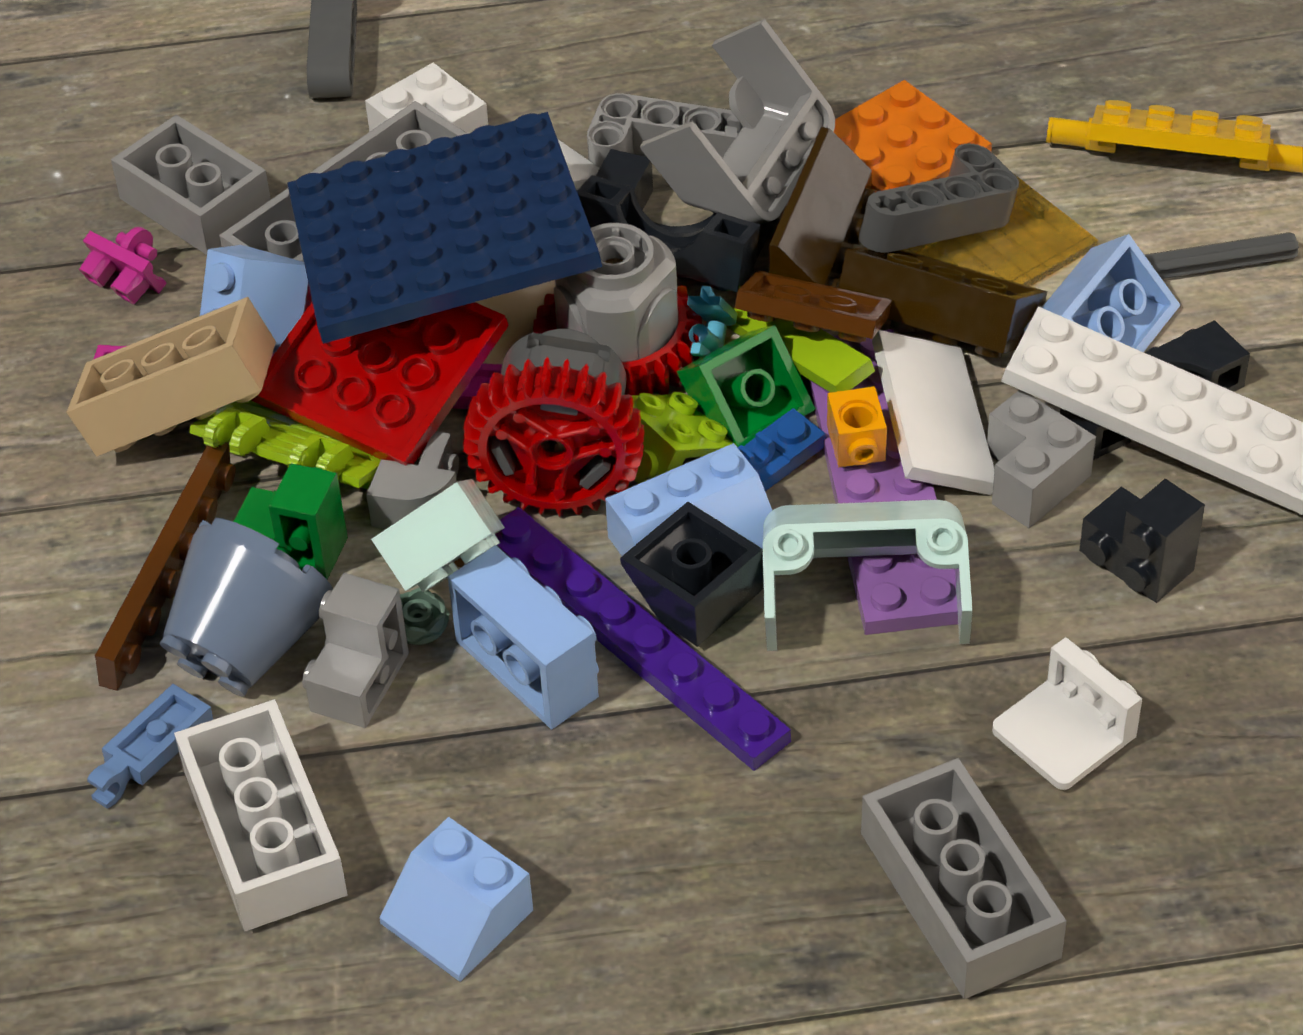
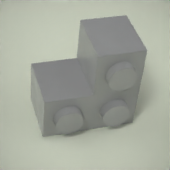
[987,390,1096,528]
[302,572,409,728]

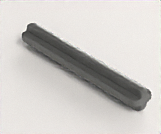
[1144,232,1299,279]

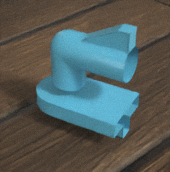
[687,286,737,356]

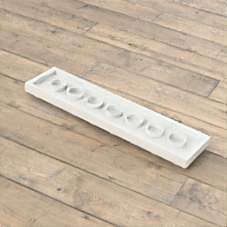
[1001,306,1303,515]

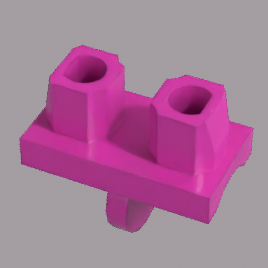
[79,227,167,305]

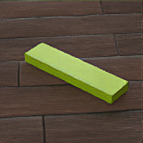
[727,307,875,392]

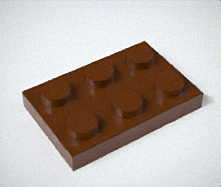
[735,271,892,342]

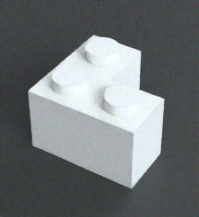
[365,63,488,133]

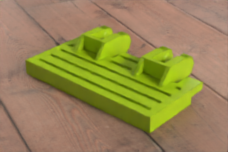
[190,399,381,489]

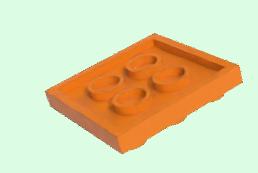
[834,80,992,191]

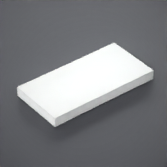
[872,330,995,495]

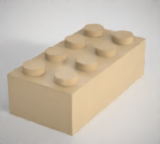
[66,297,276,457]

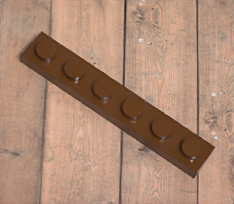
[95,442,236,691]

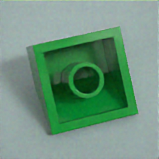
[676,325,815,447]

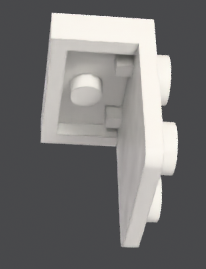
[992,637,1142,790]

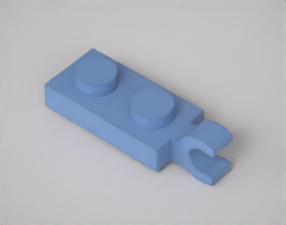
[87,684,213,809]

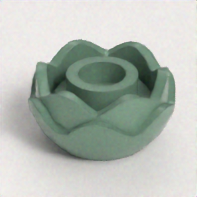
[400,588,449,645]

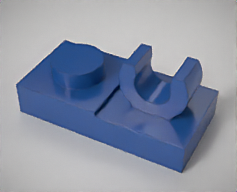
[737,408,826,491]

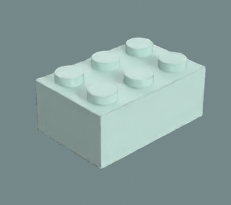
[371,479,505,592]

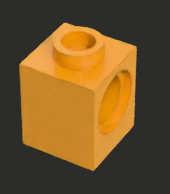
[827,386,887,468]

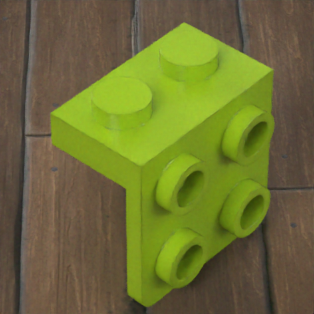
[632,392,737,484]

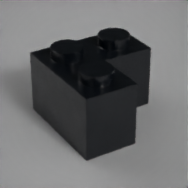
[1079,479,1205,603]

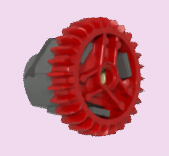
[463,329,645,517]

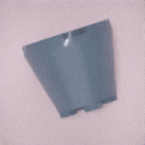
[160,517,333,697]

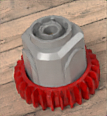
[533,223,702,396]

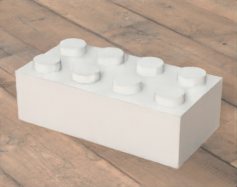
[174,699,348,932]

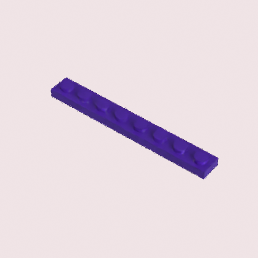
[495,507,791,771]

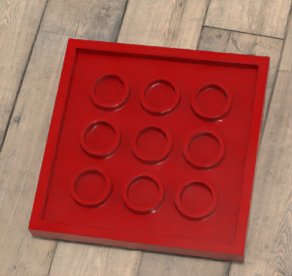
[252,302,509,466]

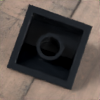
[620,502,764,647]

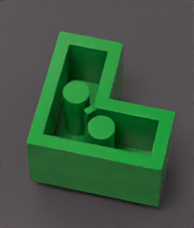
[233,463,348,580]

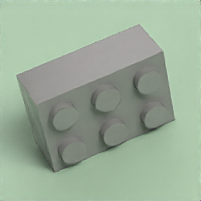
[111,115,271,255]

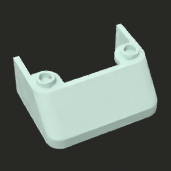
[763,500,972,651]

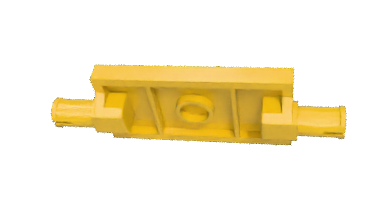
[1046,100,1303,173]

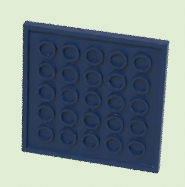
[287,112,603,344]

